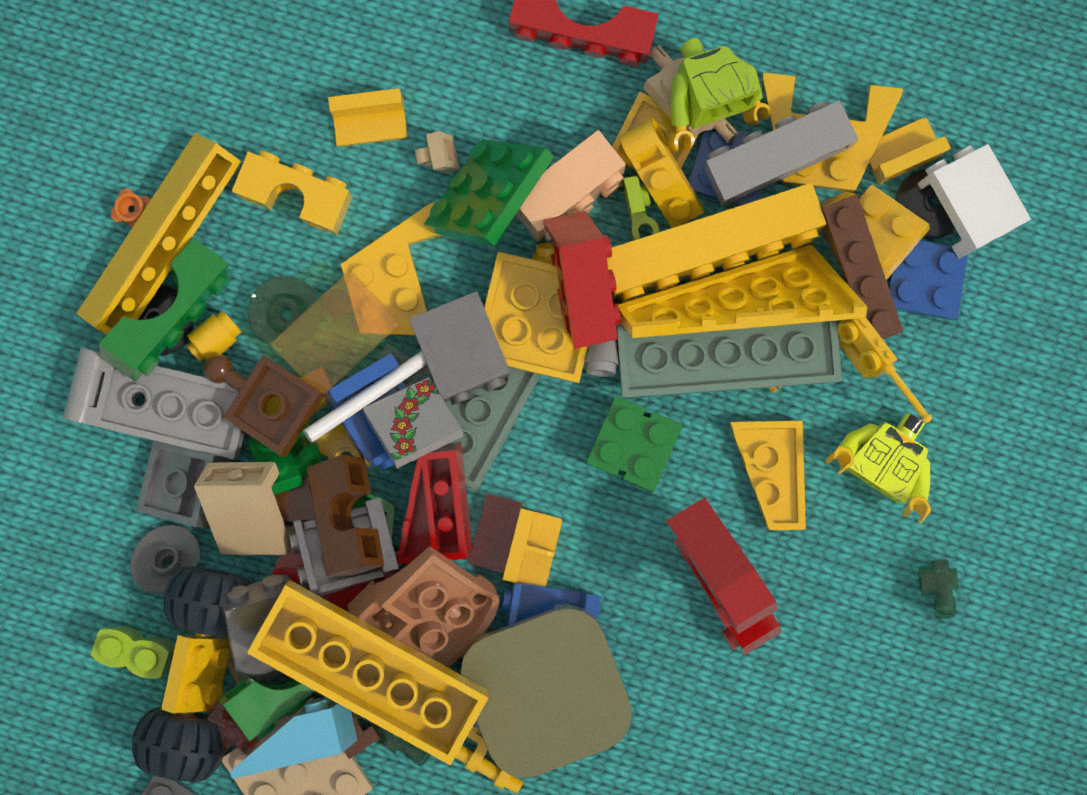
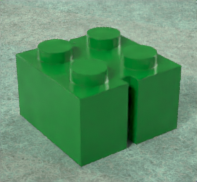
[585,396,683,493]

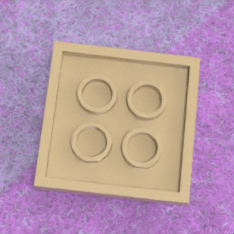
[222,696,374,795]

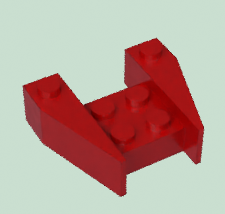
[666,497,781,656]

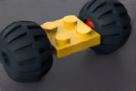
[132,566,252,782]

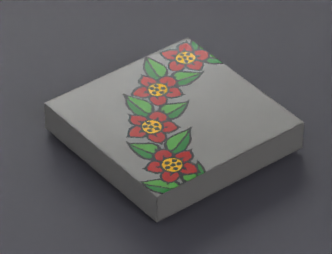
[363,377,463,469]

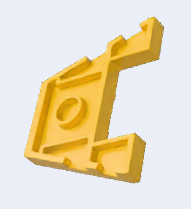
[762,72,903,193]
[341,202,443,336]

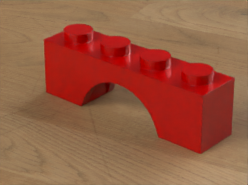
[509,0,659,66]

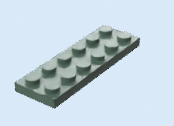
[616,320,842,399]

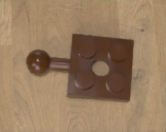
[203,354,325,458]

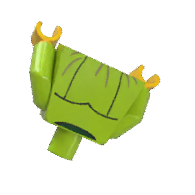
[667,38,771,151]

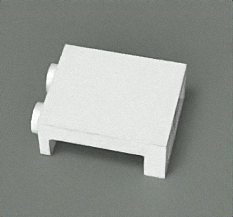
[917,144,1031,259]

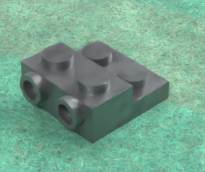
[136,440,229,529]

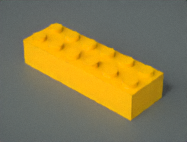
[607,183,826,303]
[247,580,489,765]

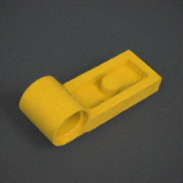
[620,118,704,228]

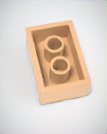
[516,130,626,243]

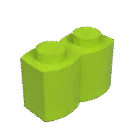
[90,626,175,679]

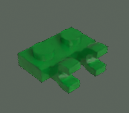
[247,423,322,495]

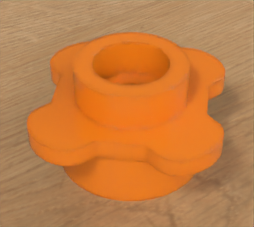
[111,189,151,228]

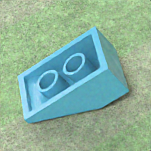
[230,696,358,779]

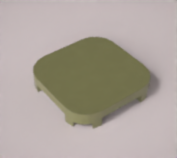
[460,603,632,778]

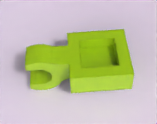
[622,175,659,240]

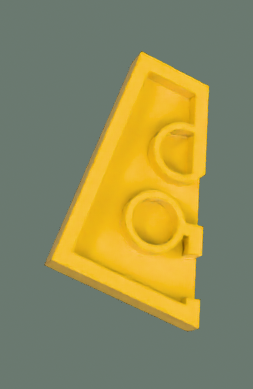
[729,421,806,530]

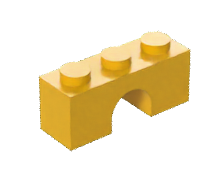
[232,150,353,236]

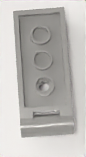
[62,348,246,460]

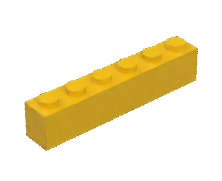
[76,133,241,334]

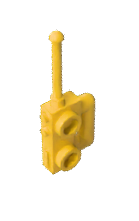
[837,318,932,423]

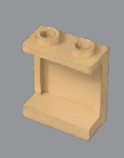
[194,462,295,555]

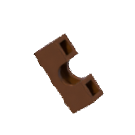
[307,455,384,577]

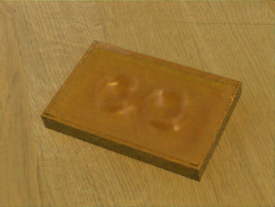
[270,269,400,394]

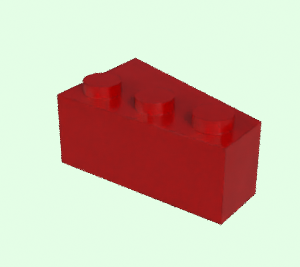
[543,211,621,349]

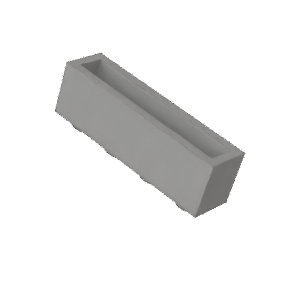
[704,100,859,207]

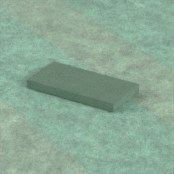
[445,367,541,492]

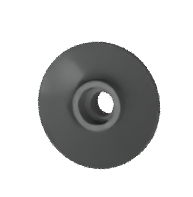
[130,525,200,594]

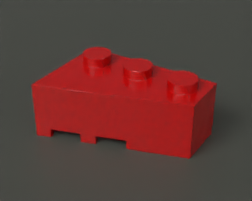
[396,442,473,564]

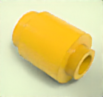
[187,310,242,362]

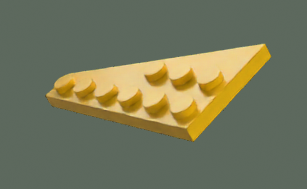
[617,244,867,338]

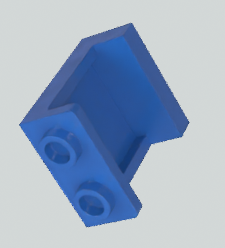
[324,353,407,471]

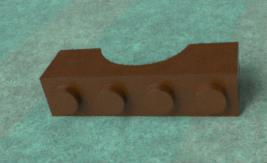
[819,192,903,339]

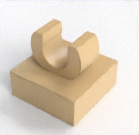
[415,131,460,174]

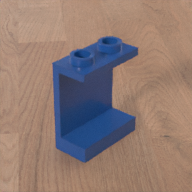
[497,582,601,630]

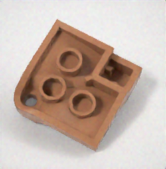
[347,546,499,668]

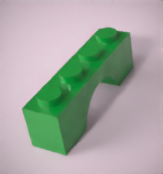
[99,238,229,382]
[218,676,315,741]

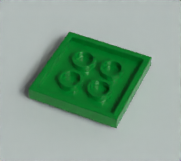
[423,139,554,246]

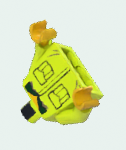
[825,413,931,524]

